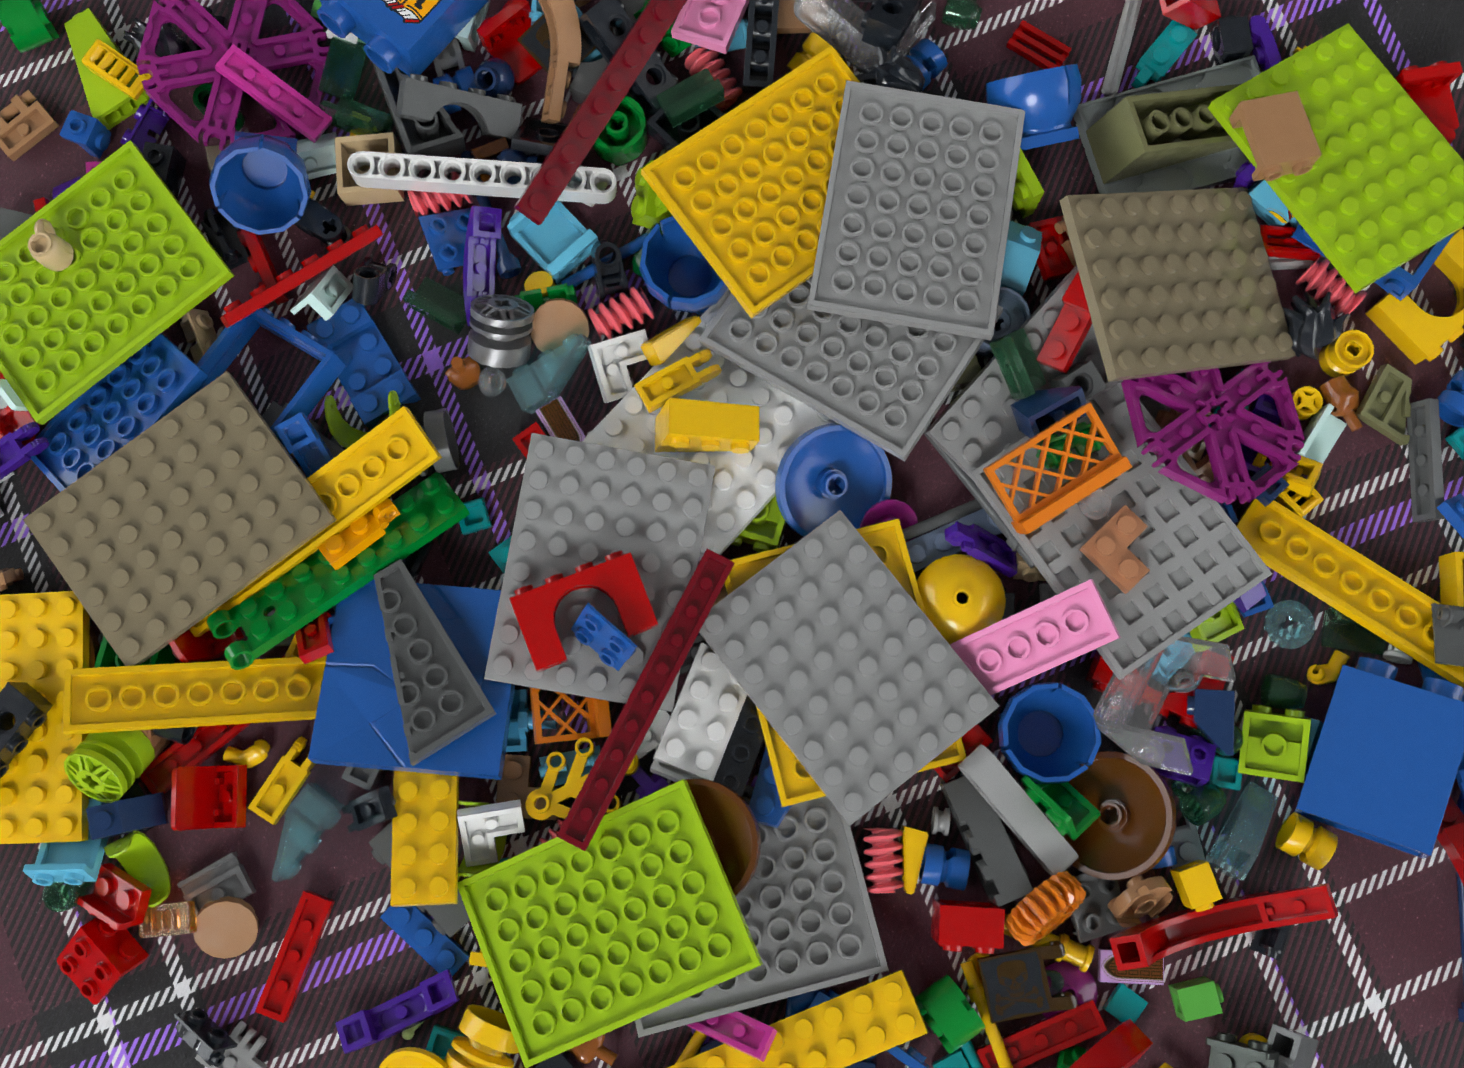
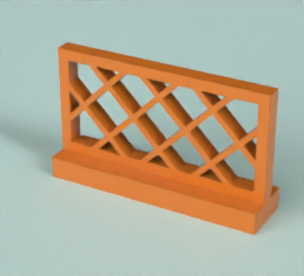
[983,402,1132,534]
[529,687,612,744]

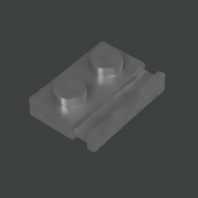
[177,852,256,919]

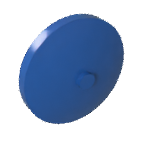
[775,424,892,537]

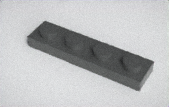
[1407,398,1445,523]

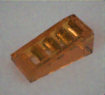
[139,900,197,938]

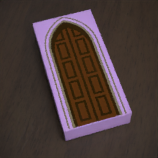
[536,396,586,442]
[1098,948,1164,985]

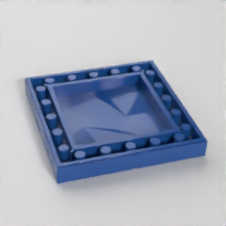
[308,580,515,780]

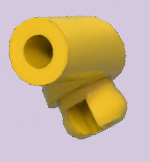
[1307,650,1349,685]
[223,739,270,768]

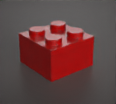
[931,899,1005,954]

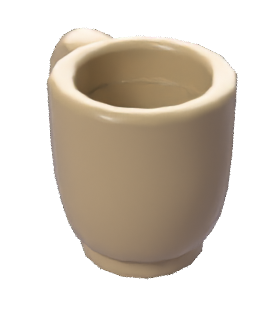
[28,218,74,271]

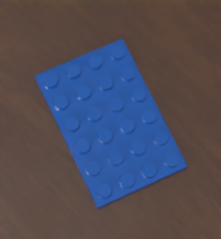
[31,333,208,492]

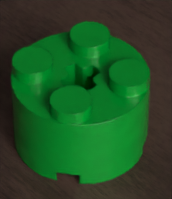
[0,0,60,54]
[592,96,649,166]
[915,974,986,1055]

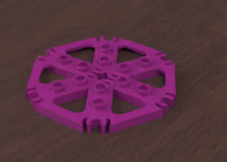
[136,0,332,151]
[1121,362,1305,504]

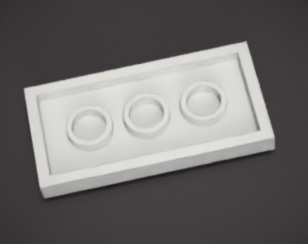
[653,642,747,781]

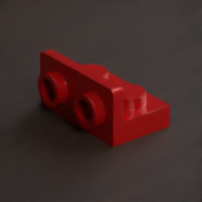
[77,863,152,930]

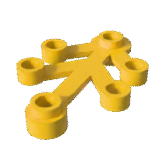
[525,737,640,820]

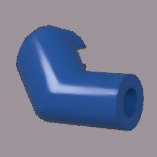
[785,989,819,1018]

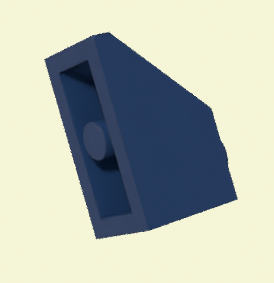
[1010,386,1087,442]
[1187,689,1235,756]
[86,792,169,840]

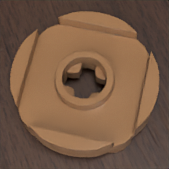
[1108,875,1173,927]

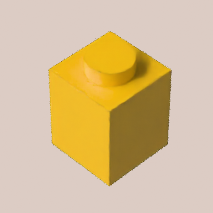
[1170,859,1223,912]

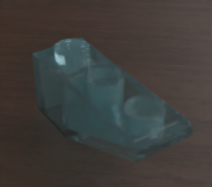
[506,334,592,414]
[1205,781,1278,881]
[271,783,344,883]

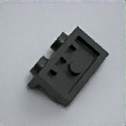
[1205,1032,1280,1068]

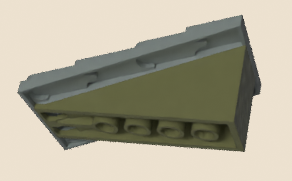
[1073,55,1261,194]

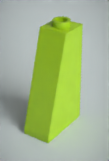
[64,8,150,130]

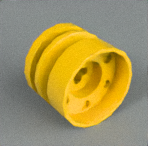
[444,1004,519,1068]

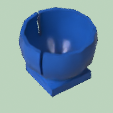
[986,64,1082,150]
[209,131,311,235]
[639,216,728,315]
[998,682,1101,784]

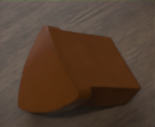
[470,137,509,182]

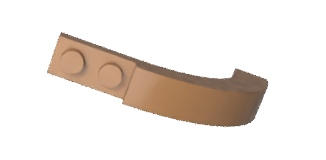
[538,0,581,124]

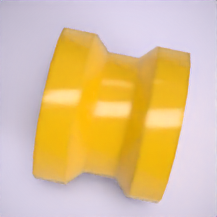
[1292,386,1323,421]

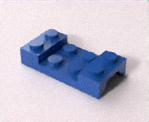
[306,298,421,430]

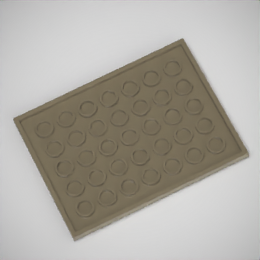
[1059,187,1296,382]
[23,371,337,666]

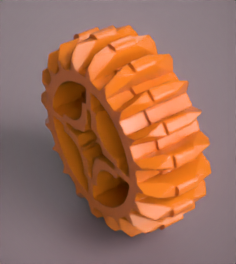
[1005,871,1086,946]

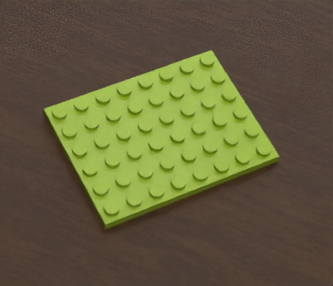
[1208,23,1464,294]
[0,140,234,425]
[458,779,763,1068]

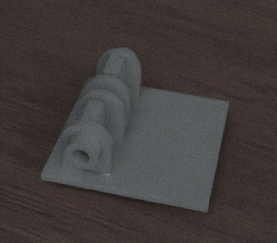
[1431,603,1464,667]
[1071,873,1128,943]

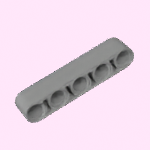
[958,744,1079,876]

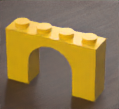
[1365,229,1464,365]

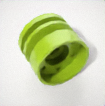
[64,730,155,803]

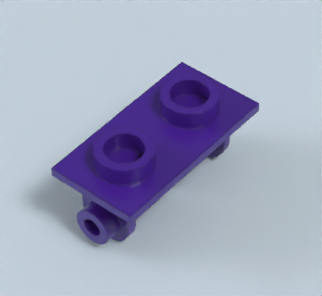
[120,98,170,153]

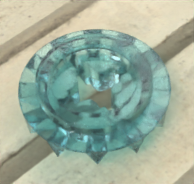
[1264,600,1315,649]

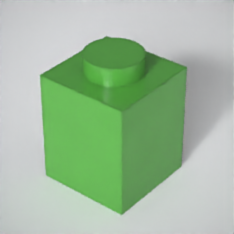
[1168,976,1224,1022]

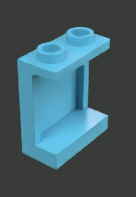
[507,201,599,285]
[23,799,108,886]

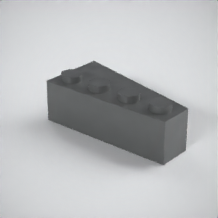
[372,62,466,157]
[939,775,1033,907]

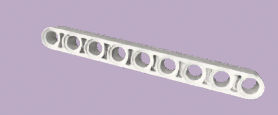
[347,151,617,204]

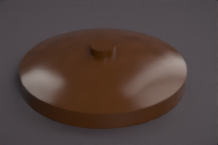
[1049,751,1176,880]
[662,779,761,897]

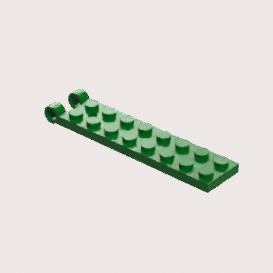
[207,472,470,670]

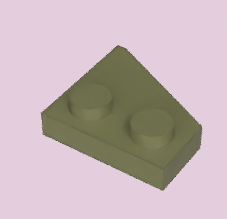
[1356,364,1412,446]

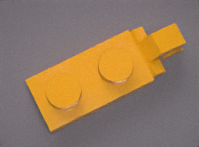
[317,498,400,570]

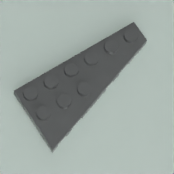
[374,559,496,766]

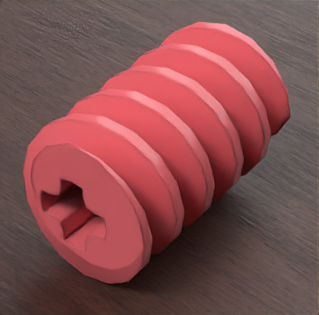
[684,47,743,112]
[407,171,473,220]
[1296,258,1367,315]
[588,287,655,341]
[863,828,904,893]

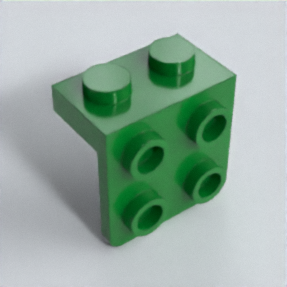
[1021,775,1101,841]

